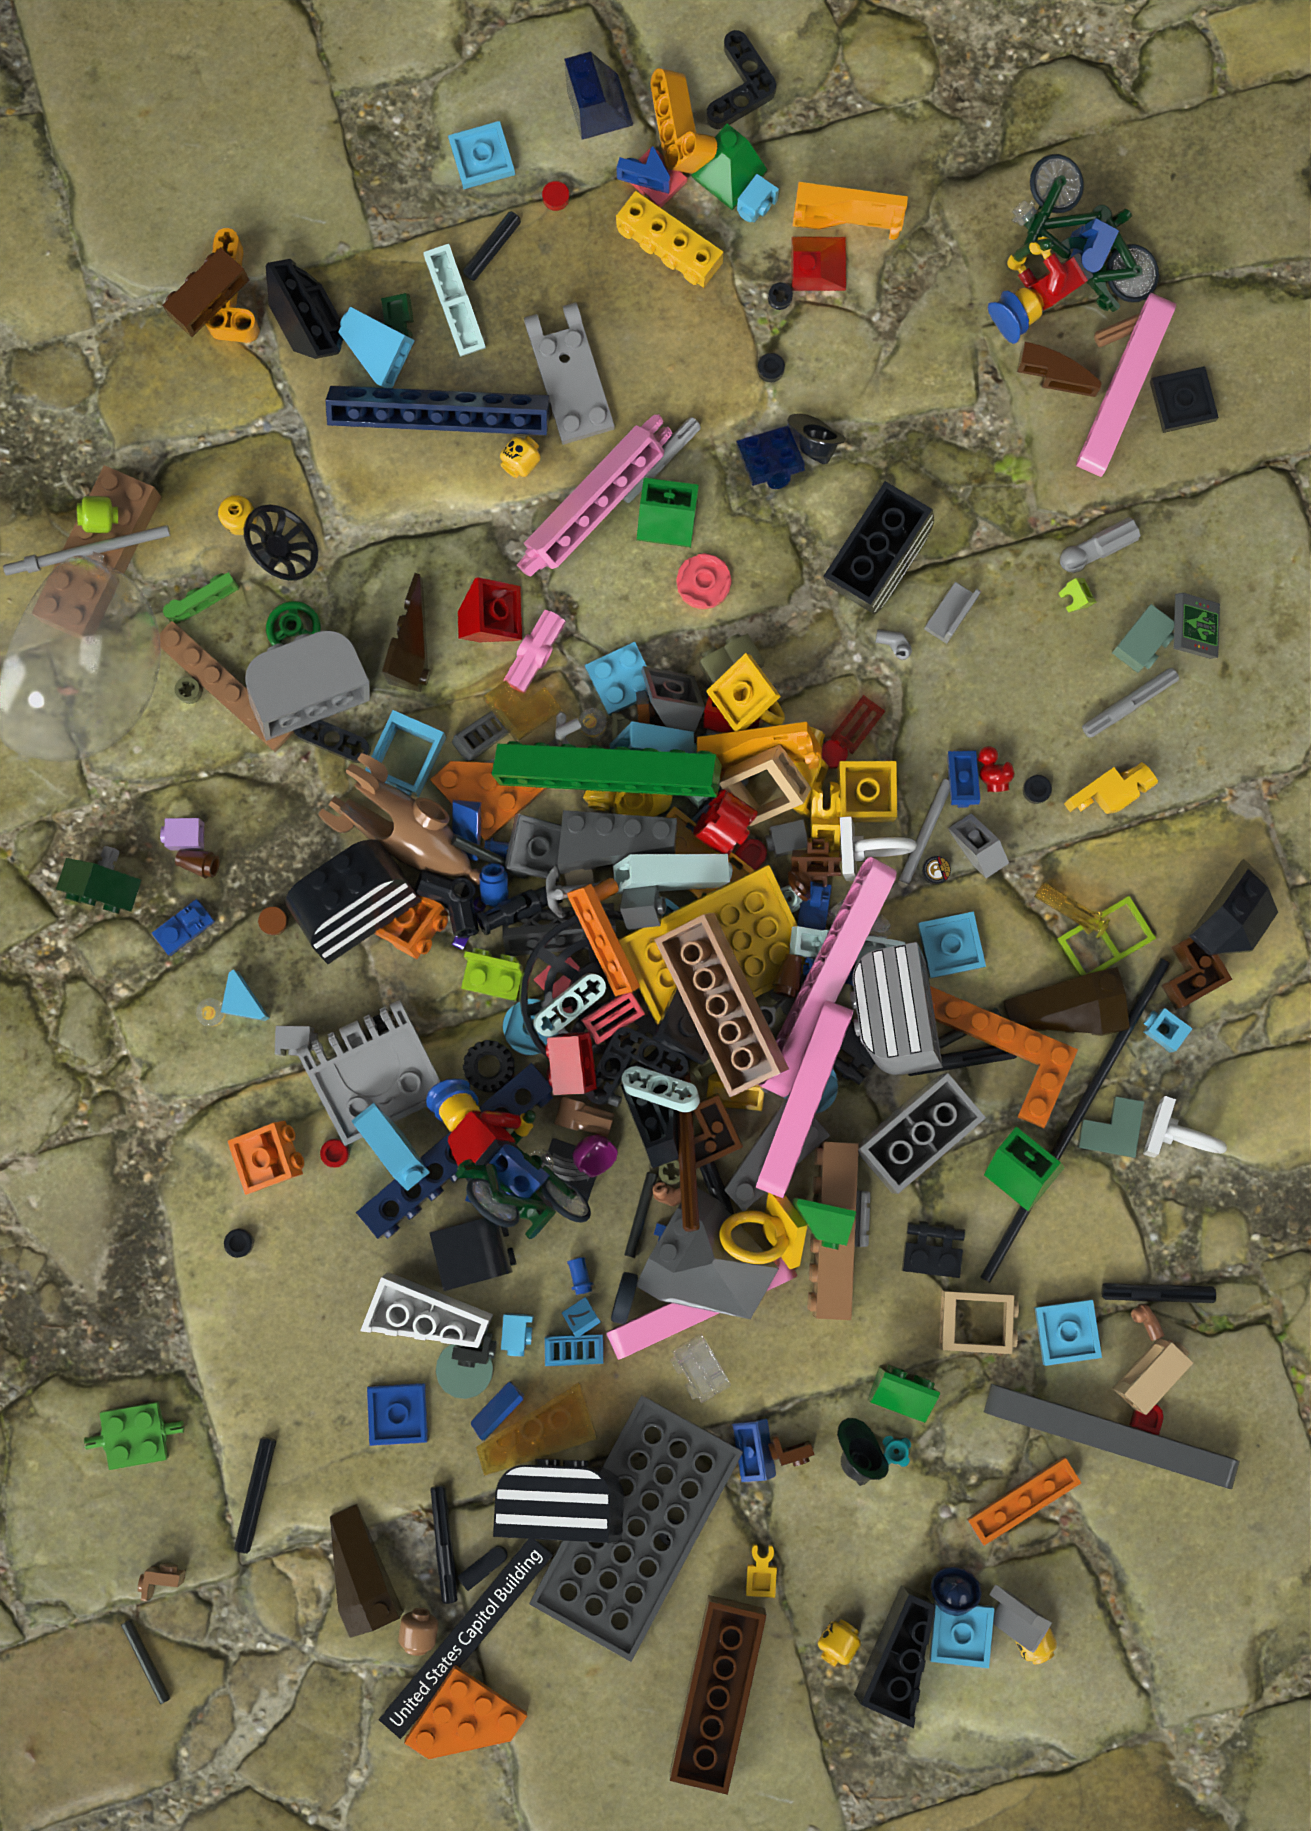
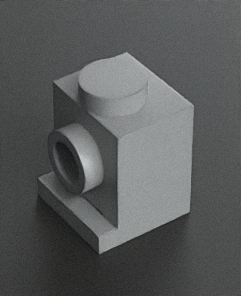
[275,1026,319,1056]

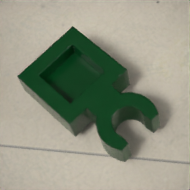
[381,293,414,339]

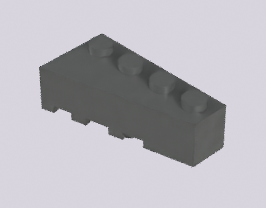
[558,810,678,874]
[724,1092,830,1211]

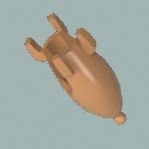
[318,753,482,885]

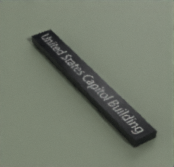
[379,1539,553,1740]

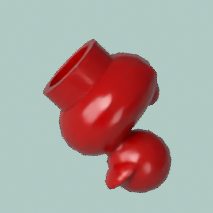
[977,746,1015,792]

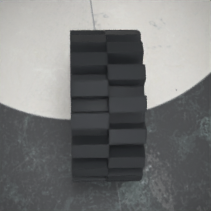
[462,1040,515,1092]

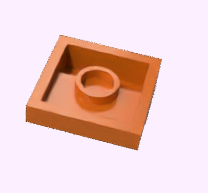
[374,895,449,959]
[228,1120,304,1195]

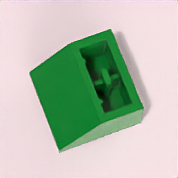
[636,478,699,548]
[984,1127,1065,1212]
[868,1364,940,1423]

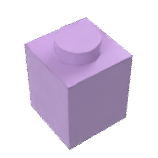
[160,818,204,850]

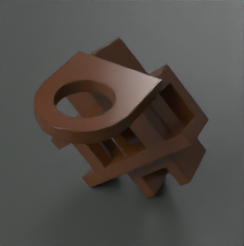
[788,838,842,901]

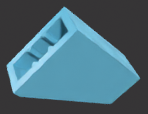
[339,307,415,388]
[610,721,697,753]
[352,1103,430,1191]

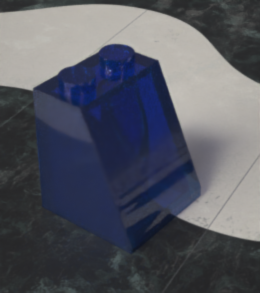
[564,51,633,140]

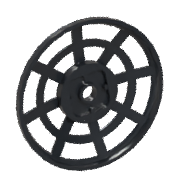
[519,910,669,1081]

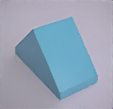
[221,969,270,1021]

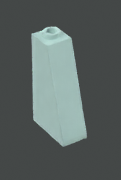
[613,854,732,894]

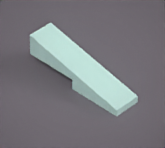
[423,244,486,357]

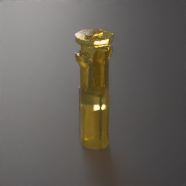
[1034,882,1111,939]

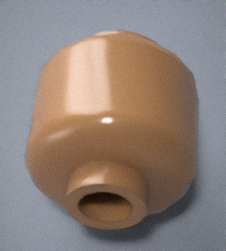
[398,1608,438,1656]

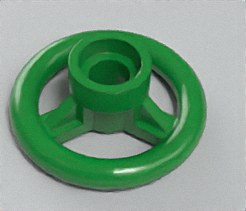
[266,601,321,646]

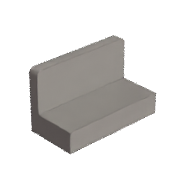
[924,582,981,644]
[989,1584,1052,1653]

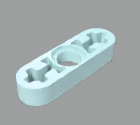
[534,973,606,1036]
[622,1066,700,1112]

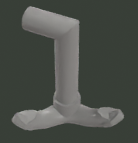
[548,711,581,747]
[546,865,602,918]

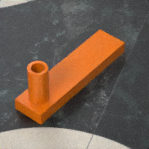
[566,878,640,996]

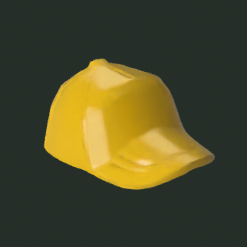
[614,792,673,817]

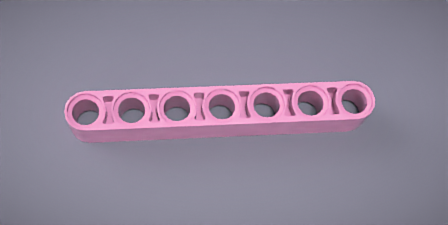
[1076,293,1176,477]
[756,1000,854,1198]
[606,1257,798,1360]

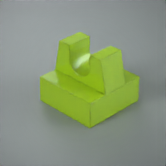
[1059,578,1097,612]

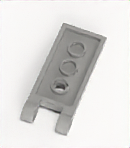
[524,302,615,445]

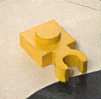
[746,1544,777,1598]

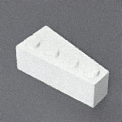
[361,1272,493,1348]

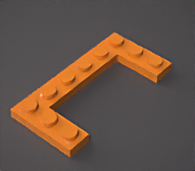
[930,986,1078,1129]

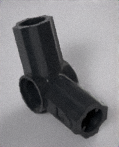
[415,869,479,938]

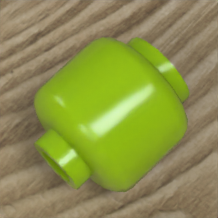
[77,496,118,533]

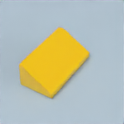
[706,1072,764,1111]

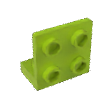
[461,948,524,1002]

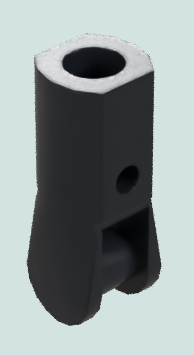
[457,1546,508,1591]

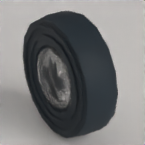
[611,1272,638,1324]

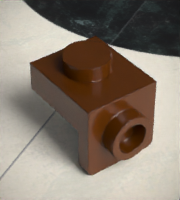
[768,1433,814,1467]

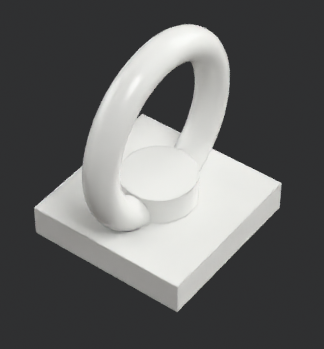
[840,817,917,881]
[1143,1096,1227,1158]

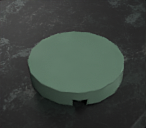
[436,1344,493,1399]

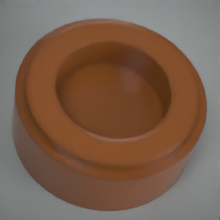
[258,907,288,936]

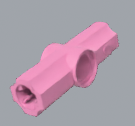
[503,610,566,694]

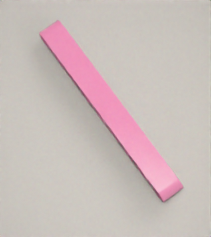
[758,857,897,1097]

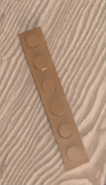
[153,621,294,752]

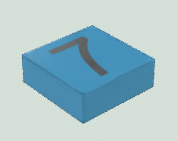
[562,1297,601,1338]

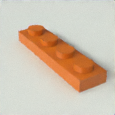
[967,1457,1081,1546]

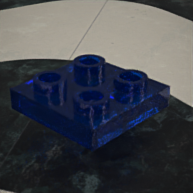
[736,426,805,490]

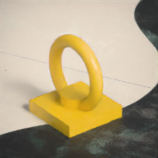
[706,653,785,732]
[719,1193,808,1269]

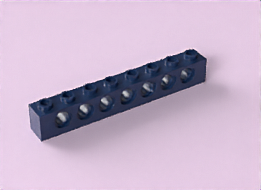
[325,386,549,435]
[356,1063,554,1239]

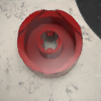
[693,789,758,856]

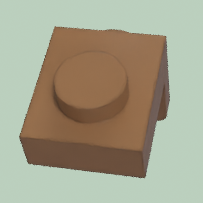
[138,1563,186,1601]

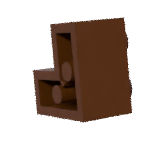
[1161,937,1233,1010]
[694,1093,743,1169]

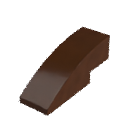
[1017,342,1102,397]

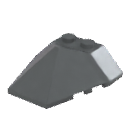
[636,1188,779,1320]

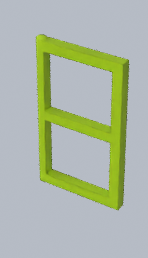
[1057,896,1156,976]

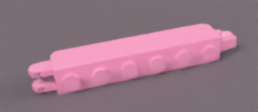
[517,414,673,577]

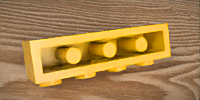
[616,191,724,288]

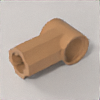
[554,1097,614,1137]

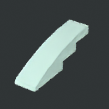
[789,926,905,965]

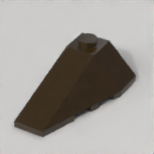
[382,573,431,692]
[1004,967,1130,1036]
[330,1504,404,1638]

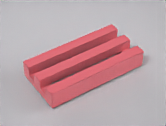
[581,992,645,1045]

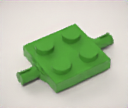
[84,1401,184,1470]

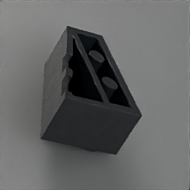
[620,1065,679,1169]

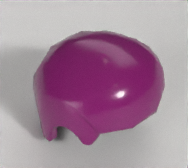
[573,1134,618,1177]

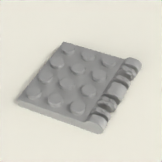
[296,1000,441,1146]

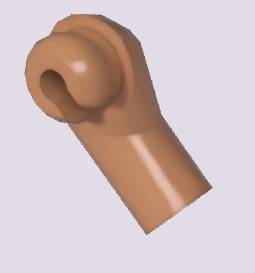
[652,1182,681,1206]
[1131,1304,1165,1341]

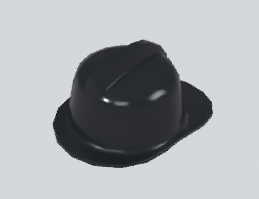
[787,414,846,465]
[837,1418,889,1486]

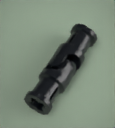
[476,883,563,935]

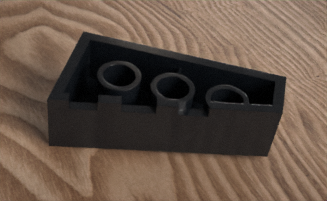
[854,1585,935,1728]

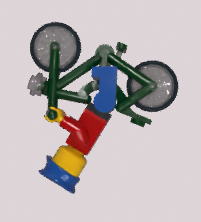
[987,154,1159,344]
[426,1078,591,1239]

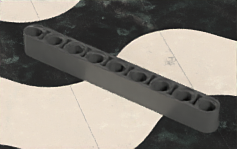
[984,1384,1240,1489]

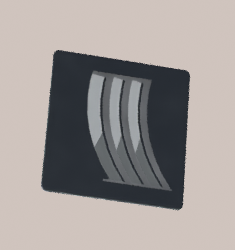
[545,1138,597,1202]

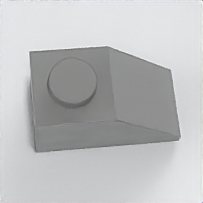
[948,814,1009,878]

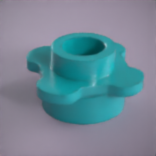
[883,1436,911,1467]

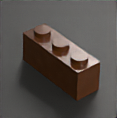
[162,247,249,337]

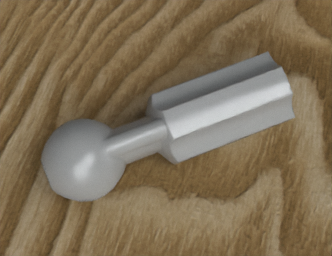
[1060,517,1141,573]

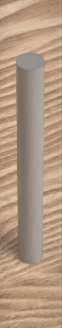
[899,779,950,884]

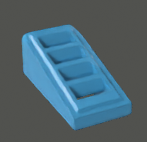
[545,1334,604,1366]

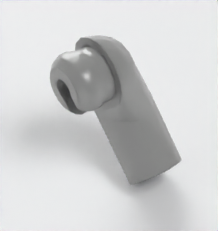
[875,629,912,660]

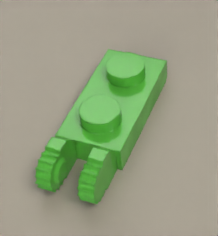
[162,572,239,624]

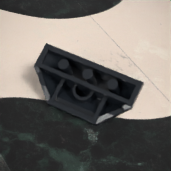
[265,259,344,359]
[1189,859,1278,955]

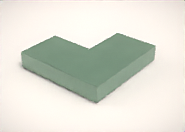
[1077,1097,1144,1158]

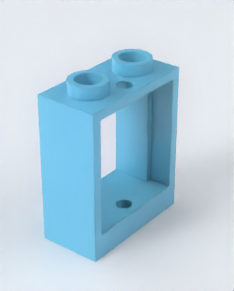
[365,710,446,798]

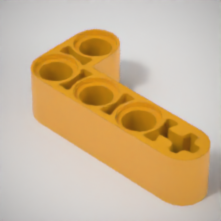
[650,68,717,174]
[205,228,260,343]

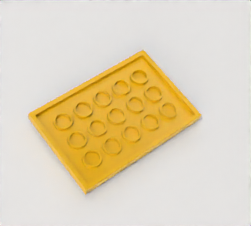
[618,865,809,1026]

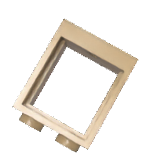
[719,745,811,826]
[939,1290,1019,1354]
[1112,1338,1193,1415]

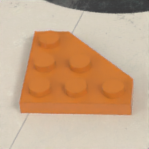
[430,761,547,841]
[404,1665,527,1759]

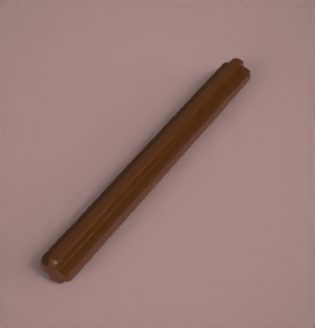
[673,1063,700,1232]

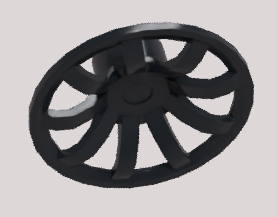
[243,504,318,581]

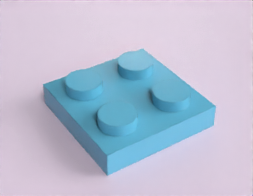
[448,121,515,189]
[585,642,649,716]
[917,911,986,979]
[1034,1299,1102,1366]
[929,1601,994,1668]

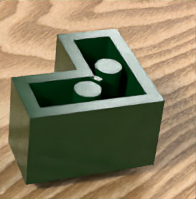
[56,858,142,914]

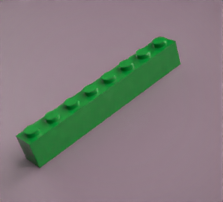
[492,741,722,797]

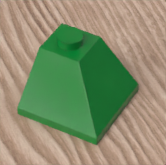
[691,123,767,210]
[793,1198,856,1250]

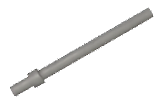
[3,525,171,576]

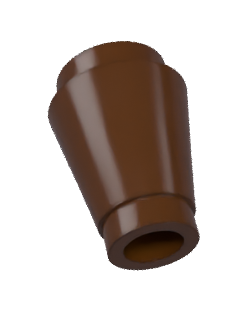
[175,850,220,879]
[772,954,802,998]

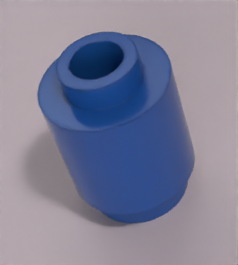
[479,864,509,907]

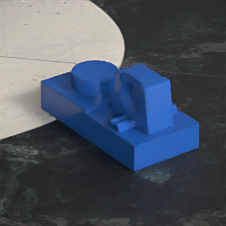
[947,751,980,808]
[797,882,832,930]
[152,899,215,956]

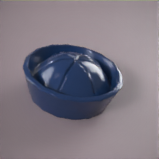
[931,1567,982,1616]

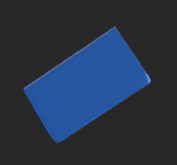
[452,800,481,861]
[471,1382,525,1441]
[732,1419,776,1482]

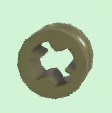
[175,677,202,704]
[659,1160,680,1184]

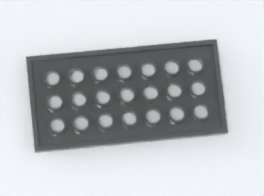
[529,1394,743,1662]

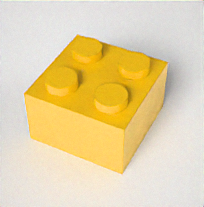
[837,761,897,823]

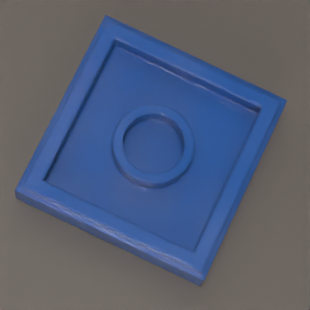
[367,1383,428,1446]

